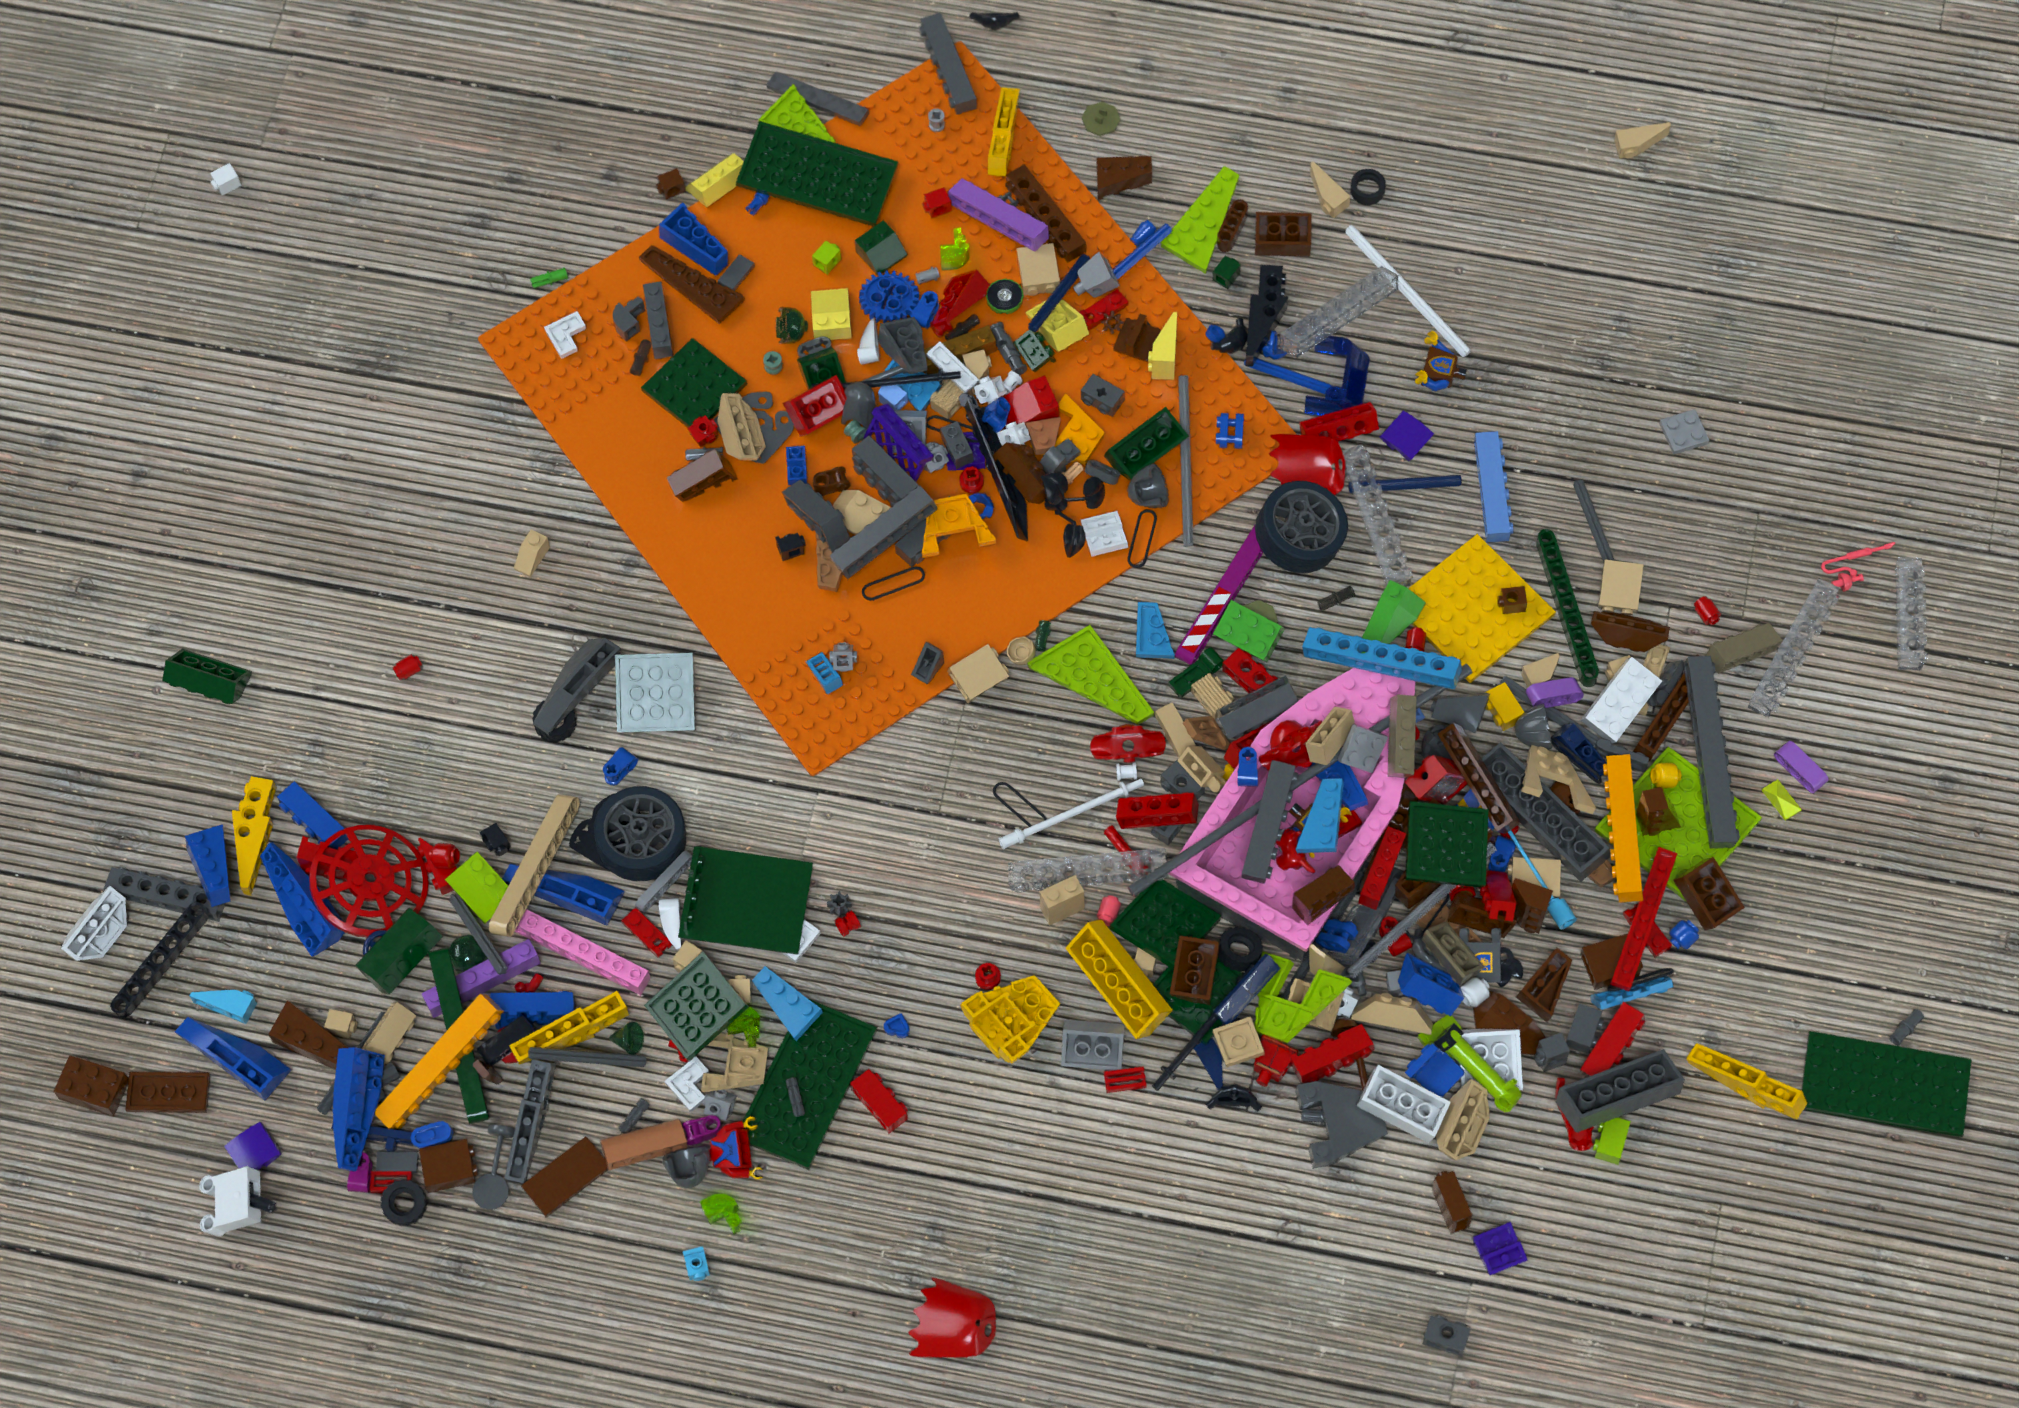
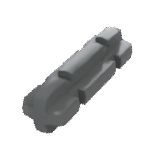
[786,1078,805,1117]
[619,1098,649,1134]

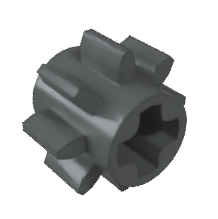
[827,891,852,917]

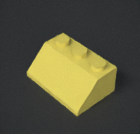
[685,153,744,207]

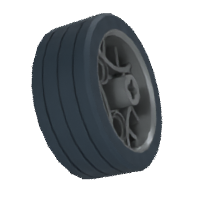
[1255,481,1348,573]
[594,786,686,881]

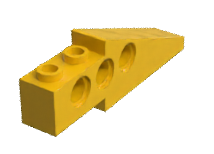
[988,87,1020,176]
[232,776,277,896]
[509,991,629,1065]
[1686,1043,1807,1120]

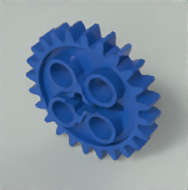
[859,270,919,323]

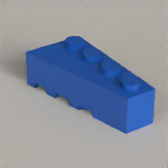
[659,202,728,276]
[490,991,576,1029]

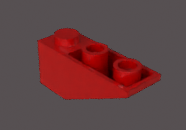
[417,838,457,895]

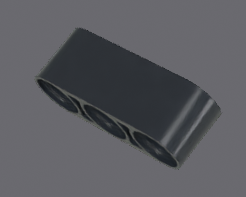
[477,1016,535,1066]

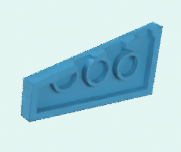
[1296,778,1344,853]
[752,966,823,1041]
[1590,976,1673,1010]

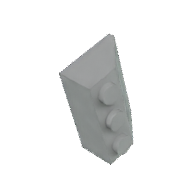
[1061,1020,1125,1070]

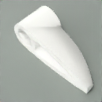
[857,318,880,365]
[659,898,682,950]

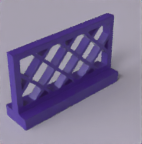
[863,404,934,482]

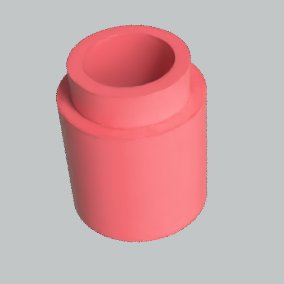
[1097,895,1121,926]

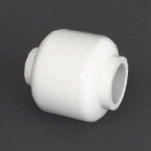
[1461,977,1490,1007]

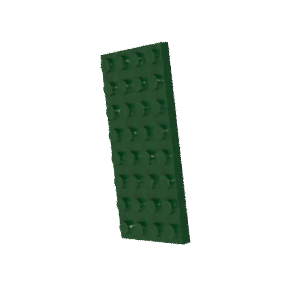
[736,121,898,226]
[743,999,877,1170]
[1801,1031,1972,1137]

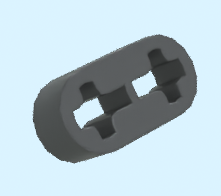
[797,336,832,358]
[1085,460,1120,485]

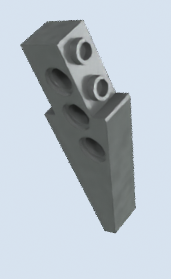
[504,1059,557,1183]

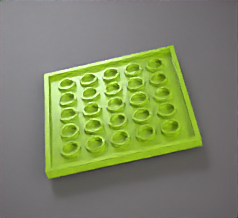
[1594,746,1762,901]

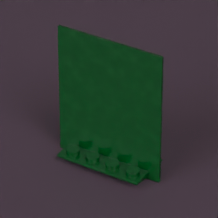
[678,846,813,955]

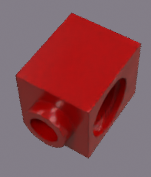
[922,187,952,219]

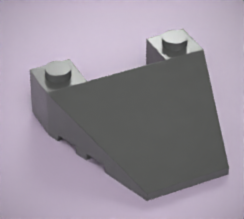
[1295,1081,1388,1169]

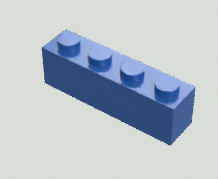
[277,781,348,849]

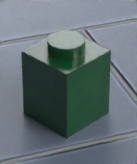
[1213,255,1241,289]

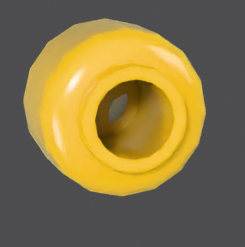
[1650,763,1682,788]

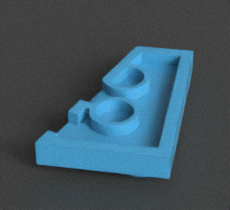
[885,359,942,411]

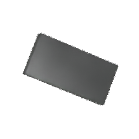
[718,254,755,291]
[376,1152,419,1173]

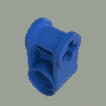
[910,291,939,329]
[982,397,1010,433]
[603,747,638,786]
[1238,747,1258,786]
[1488,835,1516,872]

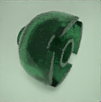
[776,307,808,344]
[449,934,488,974]

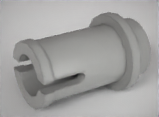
[915,267,940,285]

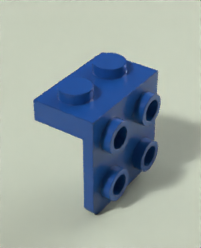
[1405,1043,1465,1098]

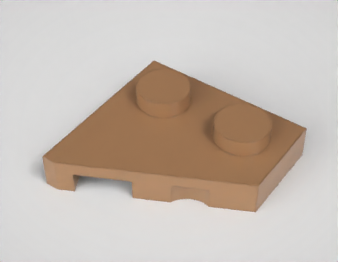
[1183,716,1230,750]

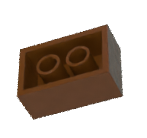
[1255,212,1312,257]
[1673,857,1745,931]
[53,1055,129,1117]

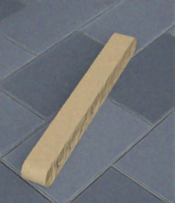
[489,794,580,937]

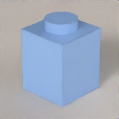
[878,385,908,410]

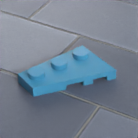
[1136,602,1175,659]

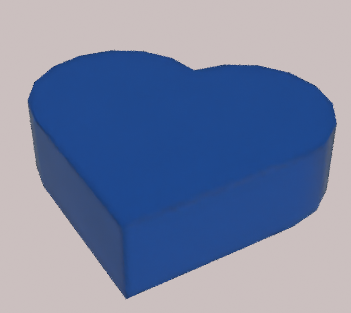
[884,1013,910,1039]

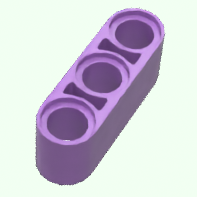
[1526,677,1584,708]
[1774,741,1829,793]

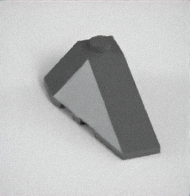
[878,317,927,374]

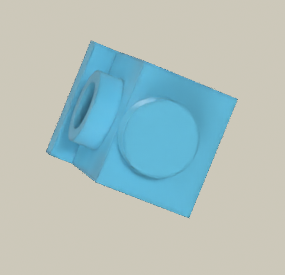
[683,1246,710,1281]

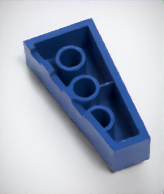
[185,824,231,907]

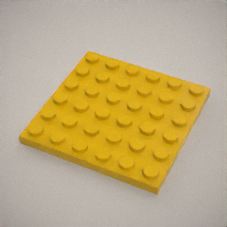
[1408,534,1556,683]

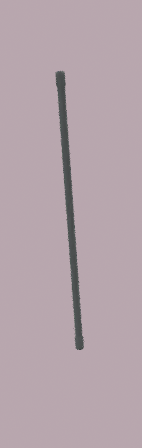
[1128,664,1472,897]

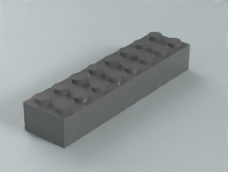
[1481,742,1610,882]

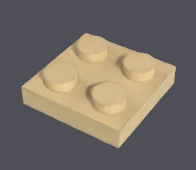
[1213,1016,1265,1068]

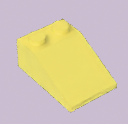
[811,288,852,340]
[1025,299,1089,352]
[1148,312,1177,380]

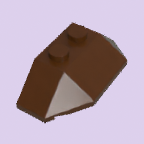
[1591,611,1670,652]
[1473,991,1546,1055]

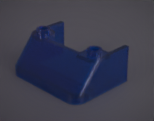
[1304,334,1370,416]

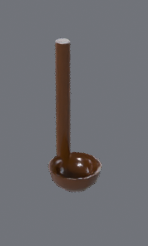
[1330,1017,1368,1091]

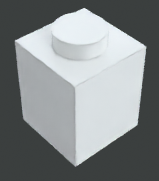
[210,163,241,196]

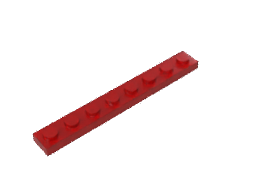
[1610,847,1678,991]

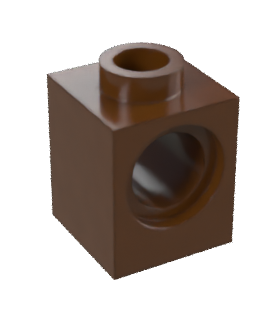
[656,168,686,200]
[1497,586,1527,614]

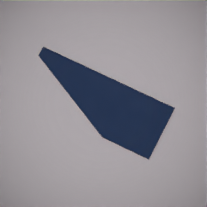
[1194,1038,1223,1090]

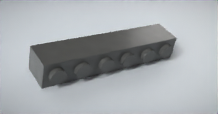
[918,12,977,115]
[830,486,938,579]
[1242,760,1298,884]

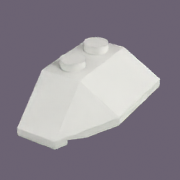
[61,886,127,961]

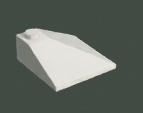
[1459,1029,1523,1090]

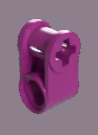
[682,1115,722,1145]
[347,1152,373,1193]

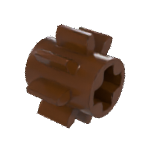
[1100,310,1124,334]

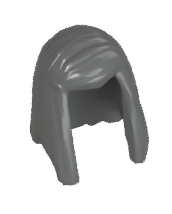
[841,382,876,429]

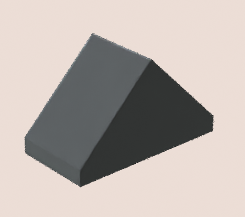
[911,642,944,684]

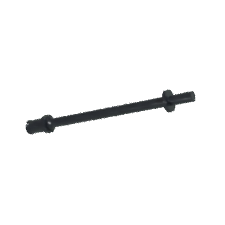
[812,368,961,390]
[1152,964,1254,1091]

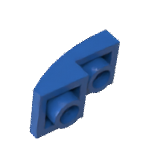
[786,446,807,485]

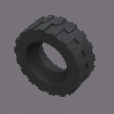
[532,700,577,743]
[1218,927,1263,972]
[380,1179,427,1226]

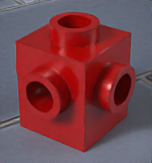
[687,415,719,448]

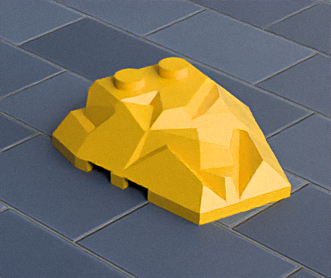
[960,975,1060,1064]

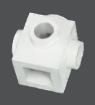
[973,376,1007,405]
[997,421,1031,446]
[1337,987,1360,1017]

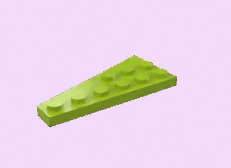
[758,84,836,143]
[1161,166,1239,274]

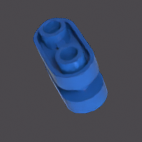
[1216,413,1244,449]
[1316,919,1359,953]
[411,1121,454,1149]

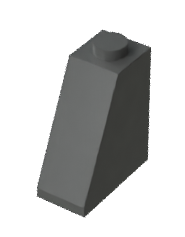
[1430,692,1490,733]

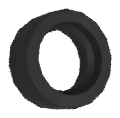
[1350,169,1386,205]

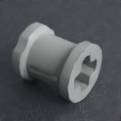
[928,109,945,132]

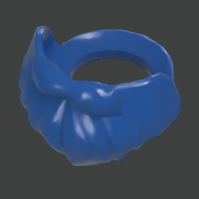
[1262,331,1287,360]
[969,493,994,519]

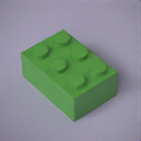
[1213,600,1285,663]

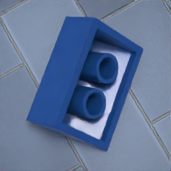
[1398,953,1464,1016]

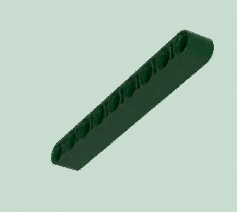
[1536,529,1599,687]
[428,947,489,1125]

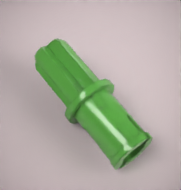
[530,267,568,288]

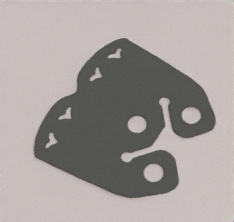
[714,392,794,463]

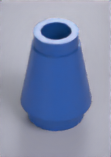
[1130,220,1157,247]

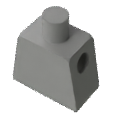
[1073,252,1120,297]

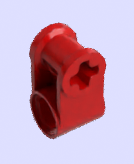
[1379,916,1412,957]

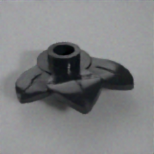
[1497,947,1523,988]

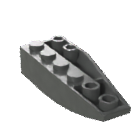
[533,638,621,735]

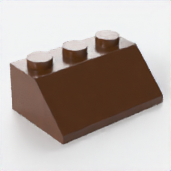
[1512,878,1553,934]
[1448,893,1517,938]
[1170,936,1220,1005]

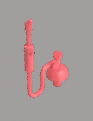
[1821,542,1895,592]

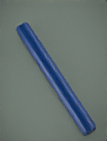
[1113,223,1172,280]
[1244,358,1333,395]

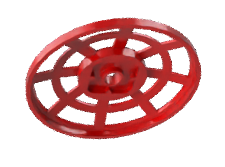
[309,825,428,938]

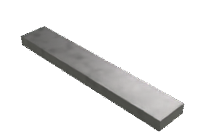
[766,71,869,126]

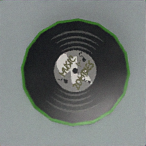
[986,279,1023,314]

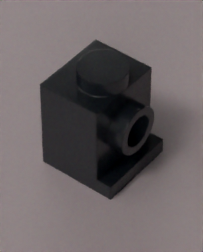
[775,533,806,561]
[479,823,510,856]

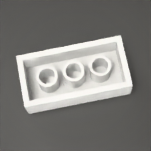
[1580,657,1662,744]
[1356,1065,1451,1143]

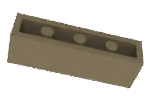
[1705,623,1783,674]
[1387,694,1417,778]

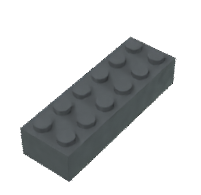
[1556,1049,1685,1133]

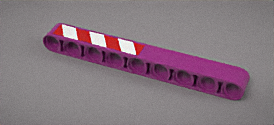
[1175,525,1263,665]

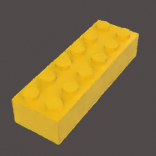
[1065,919,1173,1039]

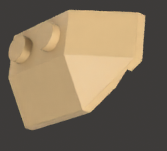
[717,393,766,460]
[833,490,891,535]
[1351,993,1433,1035]
[1436,1079,1490,1160]

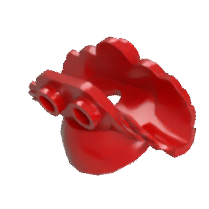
[1259,720,1322,771]
[1090,724,1166,763]

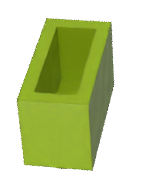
[1593,1117,1631,1165]

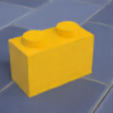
[1485,682,1525,731]

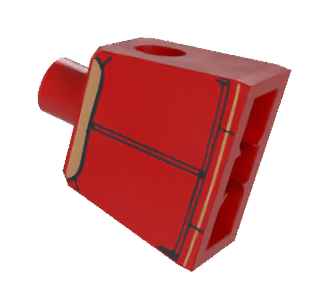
[1254,1035,1298,1087]

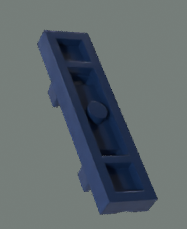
[331,1123,414,1152]

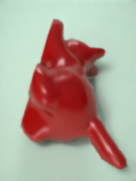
[1276,828,1315,873]

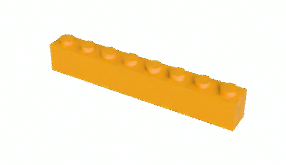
[1603,754,1643,903]
[374,994,504,1130]

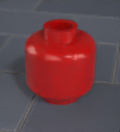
[429,843,460,869]

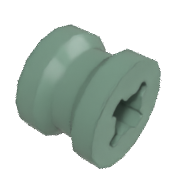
[763,351,783,375]
[844,420,867,444]

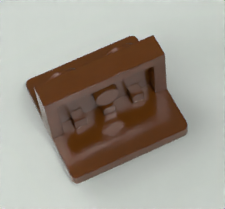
[1113,314,1161,362]

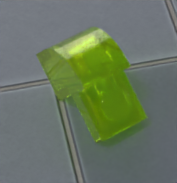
[940,228,970,271]
[726,1006,760,1048]
[699,1194,742,1235]

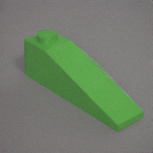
[1361,580,1426,653]

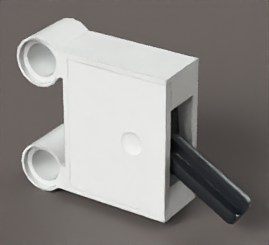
[199,1167,277,1237]

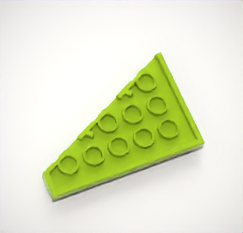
[1027,625,1154,725]

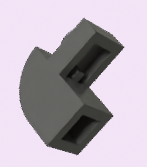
[613,296,645,341]
[1040,438,1080,474]

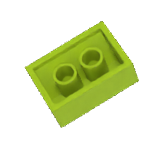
[445,852,508,924]

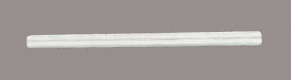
[1346,225,1470,357]

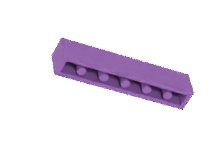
[948,178,1049,252]
[421,939,541,1018]

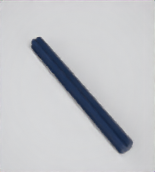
[1028,254,1090,332]
[1348,475,1462,493]

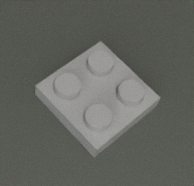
[1659,409,1709,455]
[1337,724,1388,773]

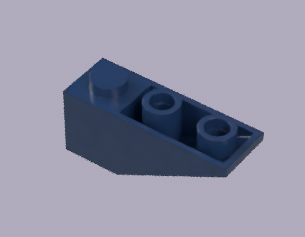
[1552,723,1607,780]

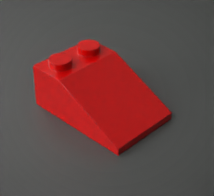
[783,375,846,436]
[1004,375,1059,429]

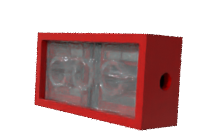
[1404,755,1468,805]

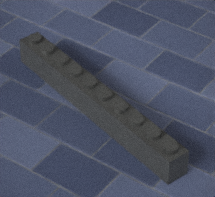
[1683,656,1740,849]

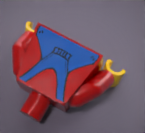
[709,1117,763,1180]

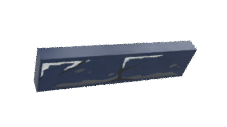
[1213,954,1280,1025]

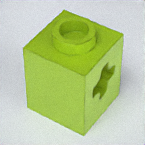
[812,241,841,275]

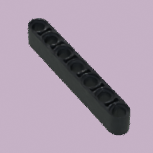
[111,902,209,1018]

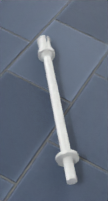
[998,779,1144,850]

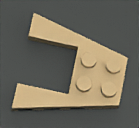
[1521,745,1596,814]

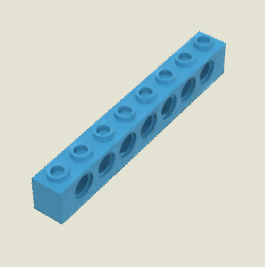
[1302,627,1462,690]

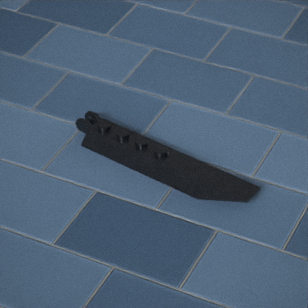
[959,393,1028,541]

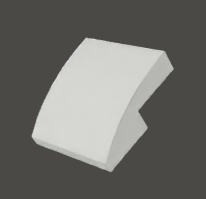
[1081,511,1128,557]

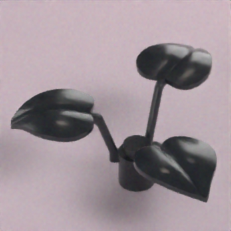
[1041,473,1105,558]

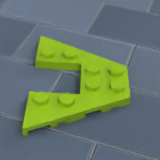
[1254,951,1352,1043]

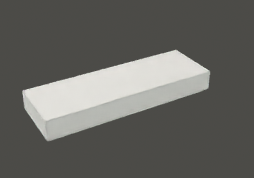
[926,342,979,393]

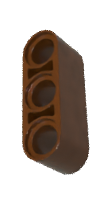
[1217,199,1248,252]

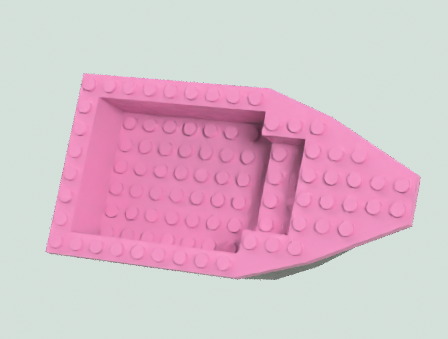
[1168,656,1415,961]

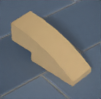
[1155,703,1196,758]

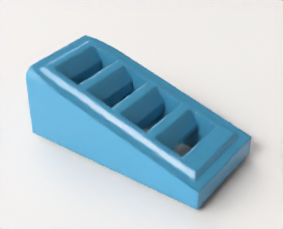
[806,652,843,694]

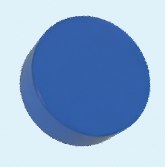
[1205,325,1225,343]

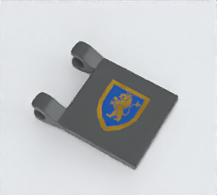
[1459,928,1501,983]

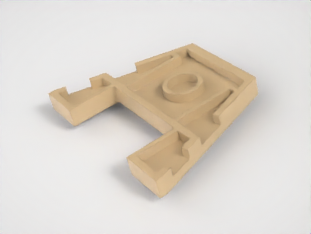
[701,1033,768,1092]

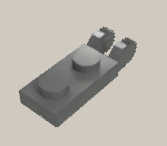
[1647,660,1684,707]
[1595,739,1649,772]

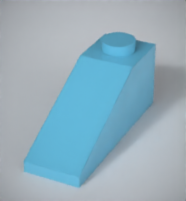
[189,990,257,1024]

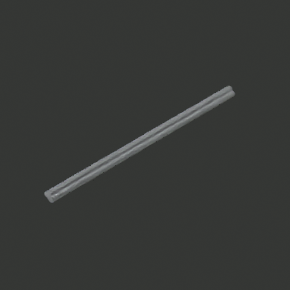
[1178,375,1194,547]
[1347,842,1497,979]

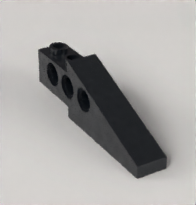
[1245,264,1288,367]

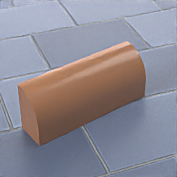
[600,1119,687,1171]

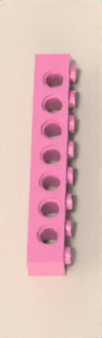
[515,909,651,996]

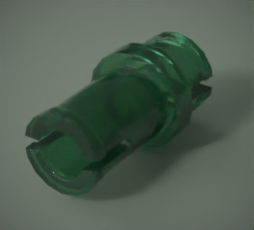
[1035,620,1051,652]

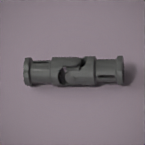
[990,322,1027,375]

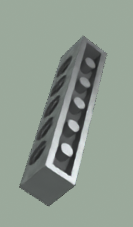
[104,867,226,922]

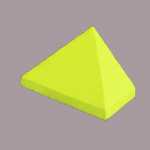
[1762,779,1802,821]

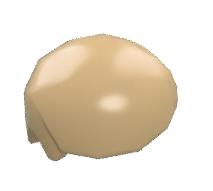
[1007,636,1036,665]

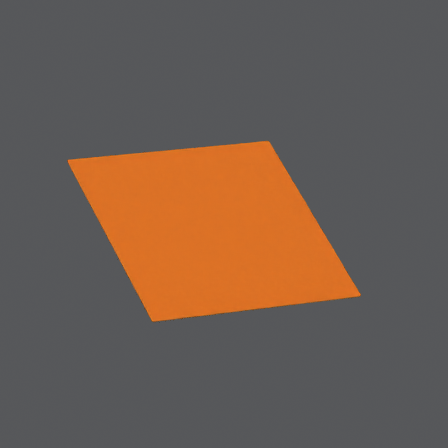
[478,41,1297,776]

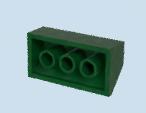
[1104,407,1189,481]
[162,649,252,704]
[355,908,443,995]

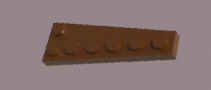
[639,245,745,324]

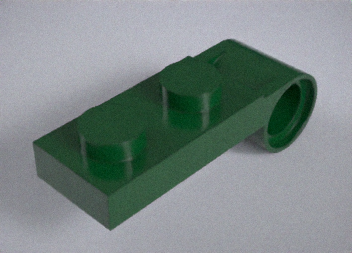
[1168,647,1224,699]

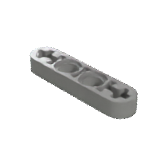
[635,850,692,913]

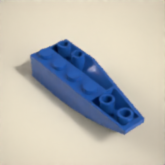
[260,842,345,957]
[502,864,625,926]
[174,1017,291,1101]
[333,1047,385,1172]

